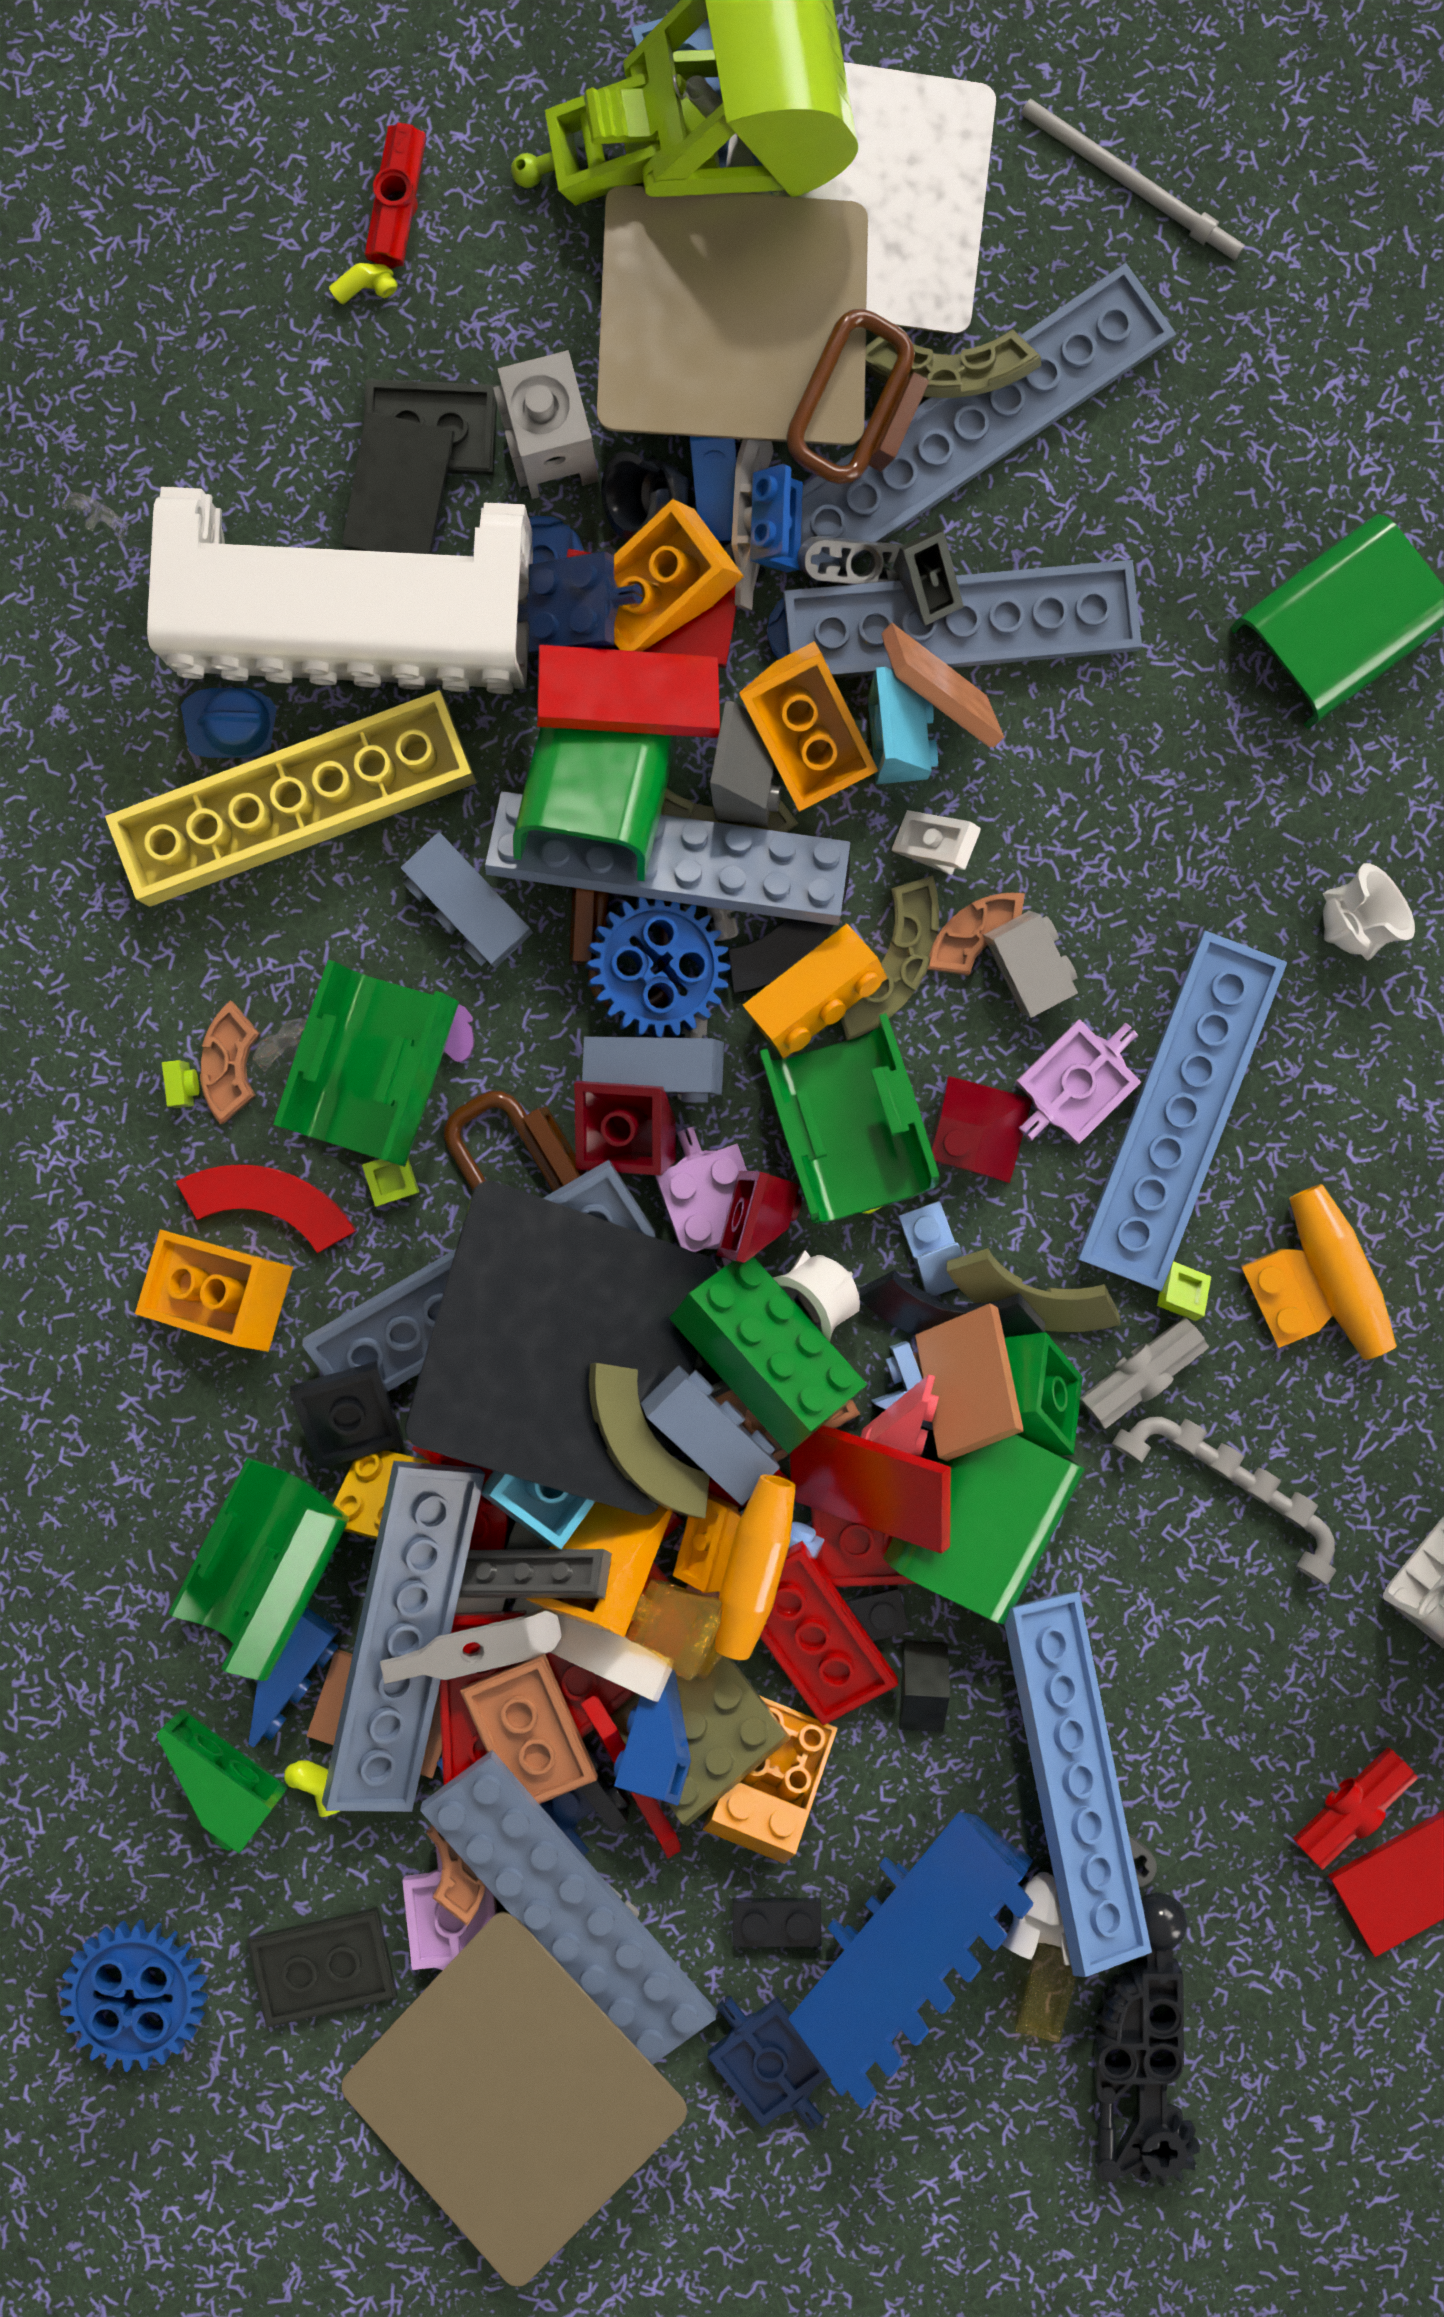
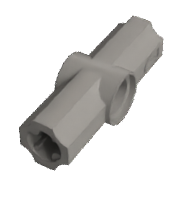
[1080,1317,1209,1429]

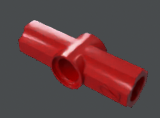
[365,122,427,269]
[1292,1747,1418,1870]

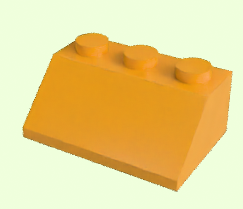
[739,641,878,812]

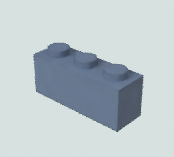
[400,832,533,969]
[582,1037,724,1103]
[640,1365,780,1506]

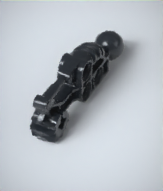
[1093,1892,1200,2188]

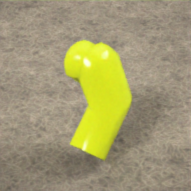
[329,263,398,305]
[284,1760,339,1817]

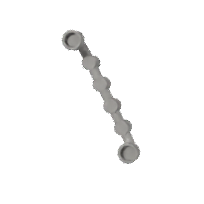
[1111,1417,1336,1586]

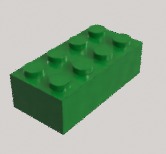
[669,1256,867,1454]

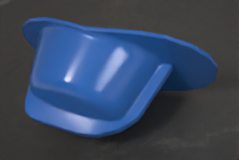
[181,688,277,758]

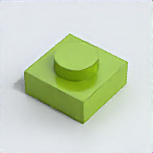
[162,1060,199,1108]
[362,1158,420,1207]
[1157,1261,1211,1321]

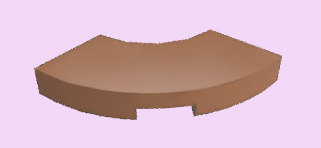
[927,893,1025,976]
[200,1000,261,1125]
[426,1824,486,1926]

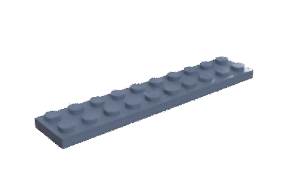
[801,263,1176,587]

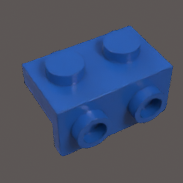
[750,464,803,573]

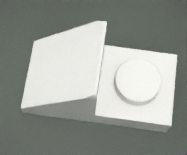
[891,810,981,875]

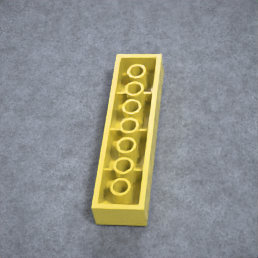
[105,690,477,907]

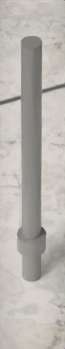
[1021,98,1245,261]

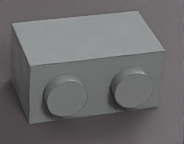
[983,910,1078,1018]

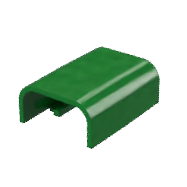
[1230,514,1444,730]
[513,727,677,882]
[273,960,459,1167]
[760,1013,940,1224]
[883,1434,1085,1625]
[169,1457,349,1681]

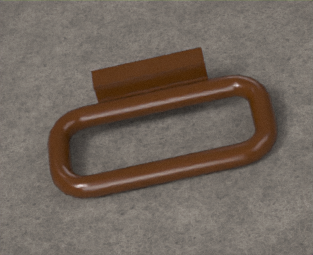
[786,309,929,484]
[569,887,675,1008]
[444,1091,587,1192]

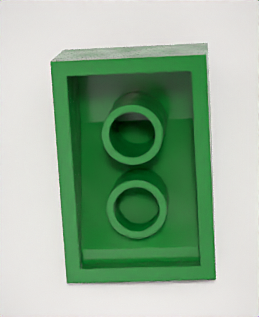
[156,1709,288,1854]

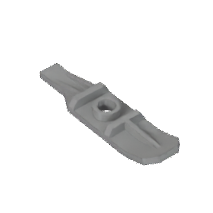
[731,439,774,611]
[380,1608,562,1684]

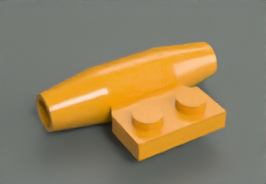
[1241,1184,1397,1360]
[673,1474,796,1660]

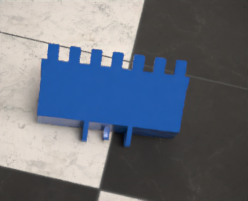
[788,1812,1033,2109]

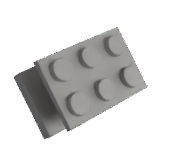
[493,350,599,499]

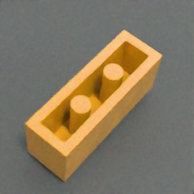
[743,924,888,1059]

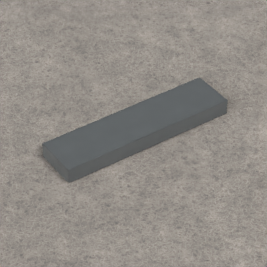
[458,1549,612,1599]

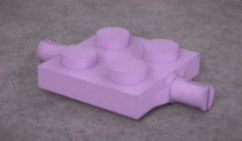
[1015,1019,1141,1145]
[654,1126,747,1267]
[403,1845,498,1970]

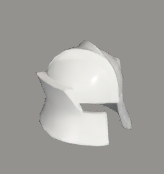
[1323,863,1415,961]
[773,1250,860,1342]
[1002,1872,1071,1965]

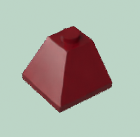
[930,1076,1032,1183]
[574,1081,676,1176]
[716,1170,802,1263]

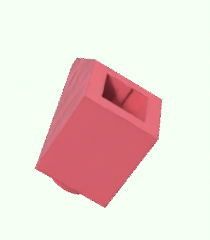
[861,1374,939,1457]

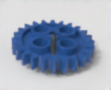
[585,897,730,1038]
[59,1919,208,2072]

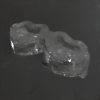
[61,492,129,541]
[253,1018,307,1072]

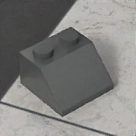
[710,701,781,827]

